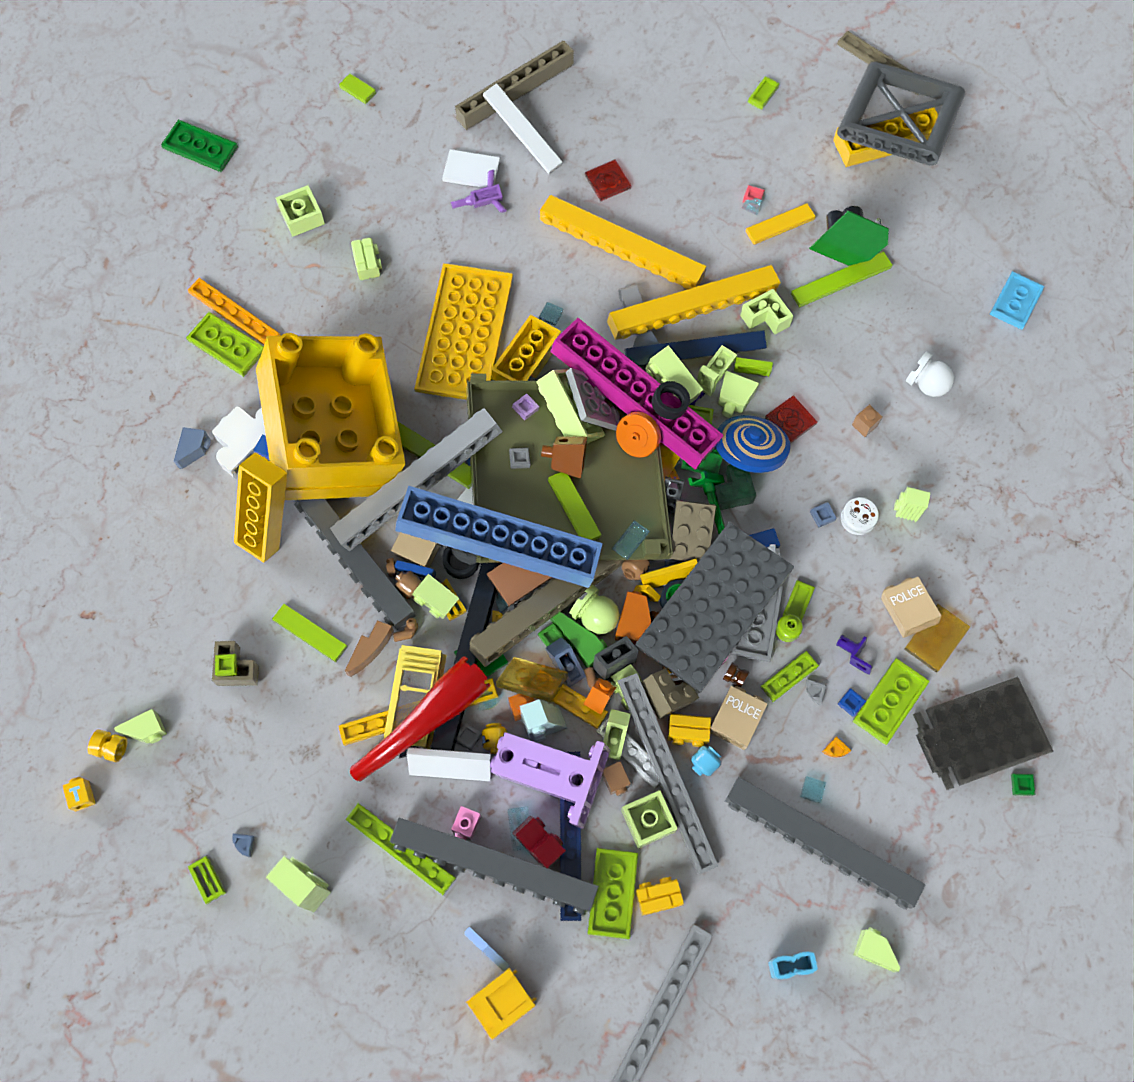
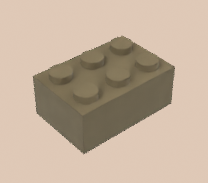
[669,500,716,562]

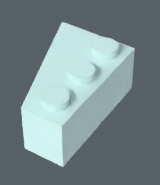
[520,699,567,743]

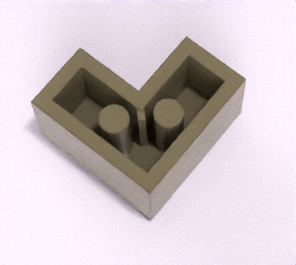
[212,641,259,686]
[641,668,699,719]

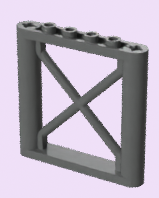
[837,62,965,166]

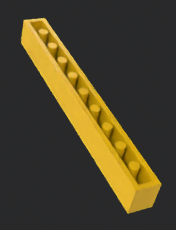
[540,195,706,289]
[607,265,781,340]

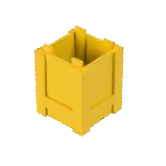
[466,969,537,1040]

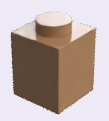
[852,404,883,437]
[602,762,631,796]

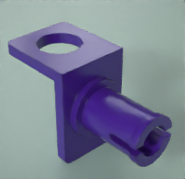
[836,635,872,675]

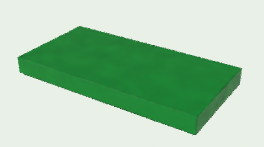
[161,119,238,172]

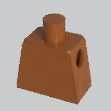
[541,437,588,478]

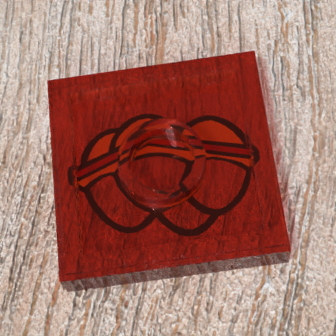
[585,160,631,201]
[765,395,817,443]

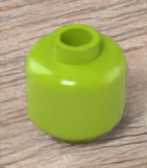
[776,614,803,642]

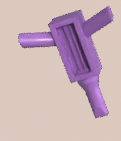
[451,170,507,213]

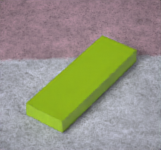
[761,651,819,702]

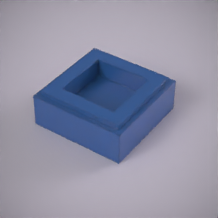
[838,688,866,717]

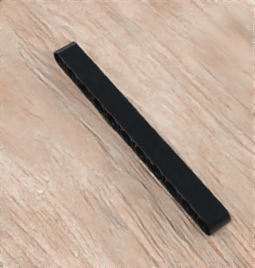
[430,562,503,751]

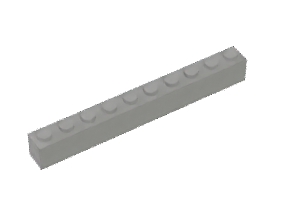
[330,408,503,551]

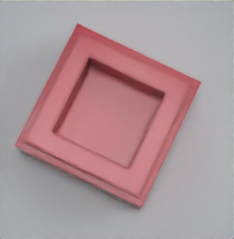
[743,185,764,207]

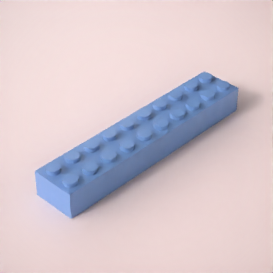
[395,486,603,588]

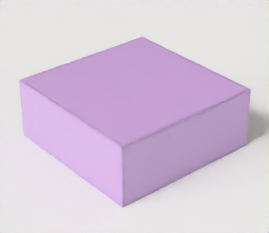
[512,394,539,420]

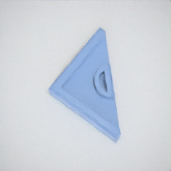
[464,927,510,971]

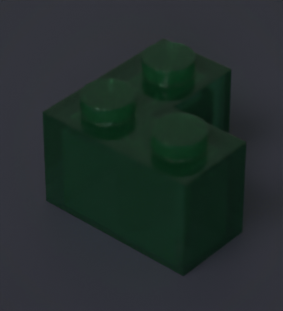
[714,464,756,511]

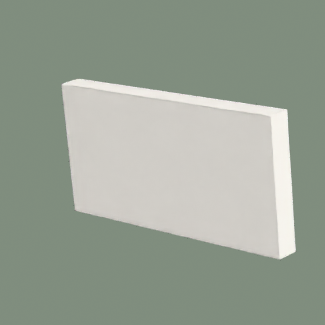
[407,748,491,781]

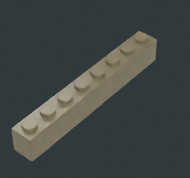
[455,40,574,130]

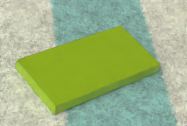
[186,312,264,377]
[852,658,930,745]
[587,848,638,940]

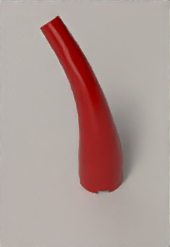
[350,657,491,782]

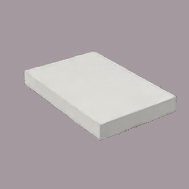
[443,149,500,188]

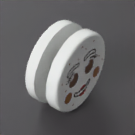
[841,497,879,535]

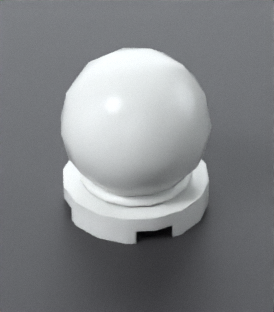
[906,352,955,397]

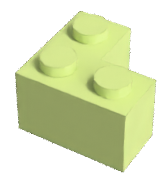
[740,289,793,335]

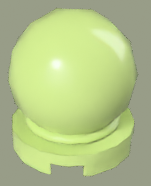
[569,585,620,634]

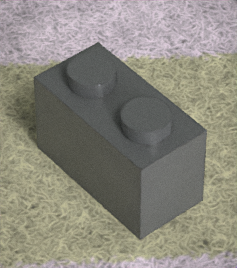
[593,636,639,680]

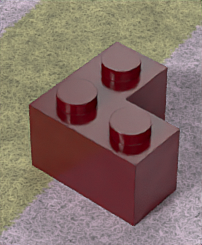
[512,816,566,868]

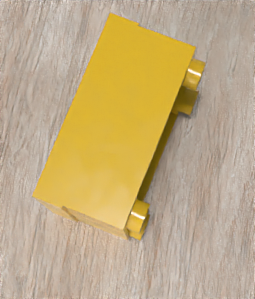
[256,333,405,500]

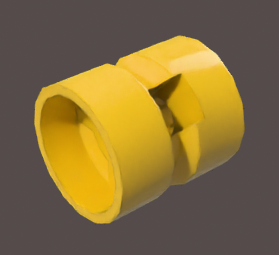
[87,729,127,763]

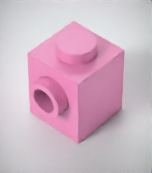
[451,806,481,840]

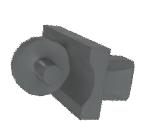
[664,476,684,513]

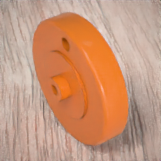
[616,412,661,458]

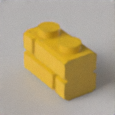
[667,714,711,747]
[635,876,684,916]

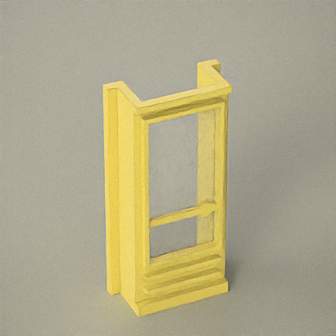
[384,645,447,749]

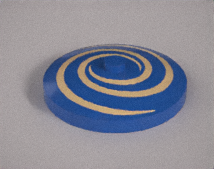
[716,415,790,473]

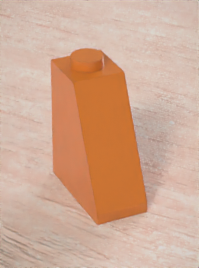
[615,591,651,645]

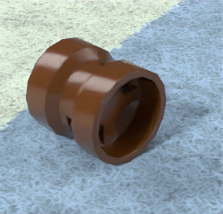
[723,662,749,687]

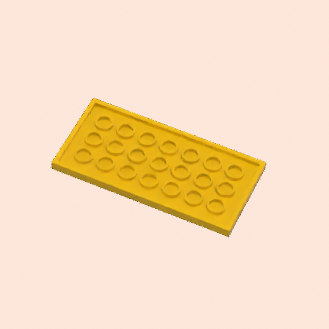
[414,263,513,400]

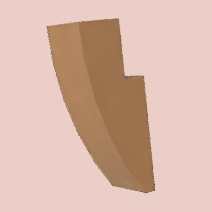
[345,620,394,677]

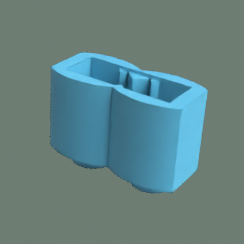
[768,952,818,980]

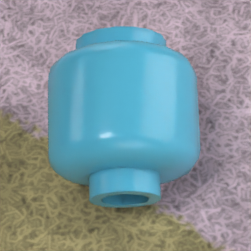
[691,745,721,776]

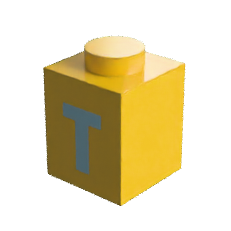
[62,777,96,812]

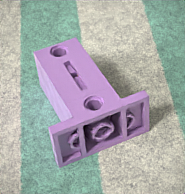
[490,732,610,829]

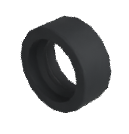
[652,381,690,420]
[442,546,479,579]

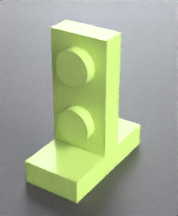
[697,345,737,397]

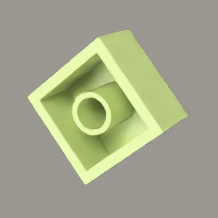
[276,185,325,237]
[621,790,677,849]

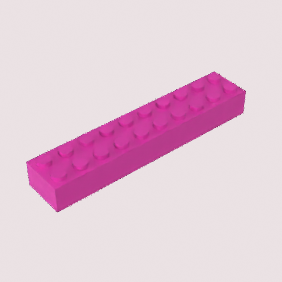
[550,318,724,470]

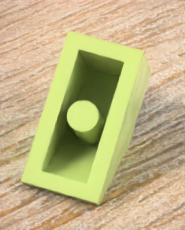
[114,709,167,743]
[603,709,631,760]
[853,928,900,972]

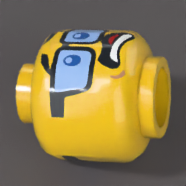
[481,723,508,754]

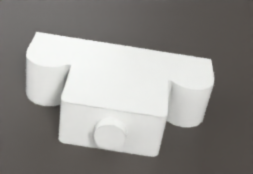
[212,407,266,478]

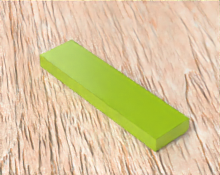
[548,472,601,541]
[272,604,347,663]

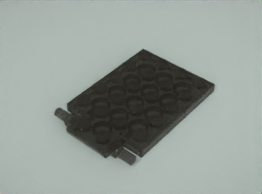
[913,677,1054,790]

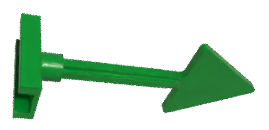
[688,471,725,534]

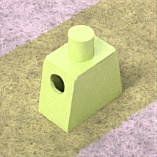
[718,371,759,418]

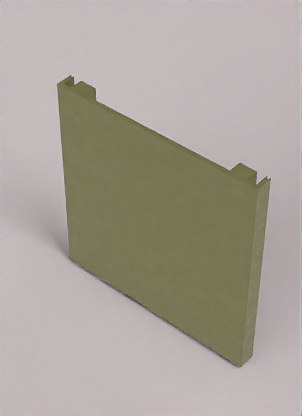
[466,374,673,563]

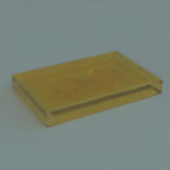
[904,604,970,673]
[496,657,568,703]

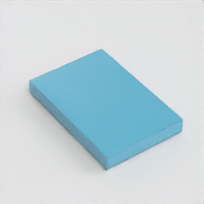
[989,271,1045,330]

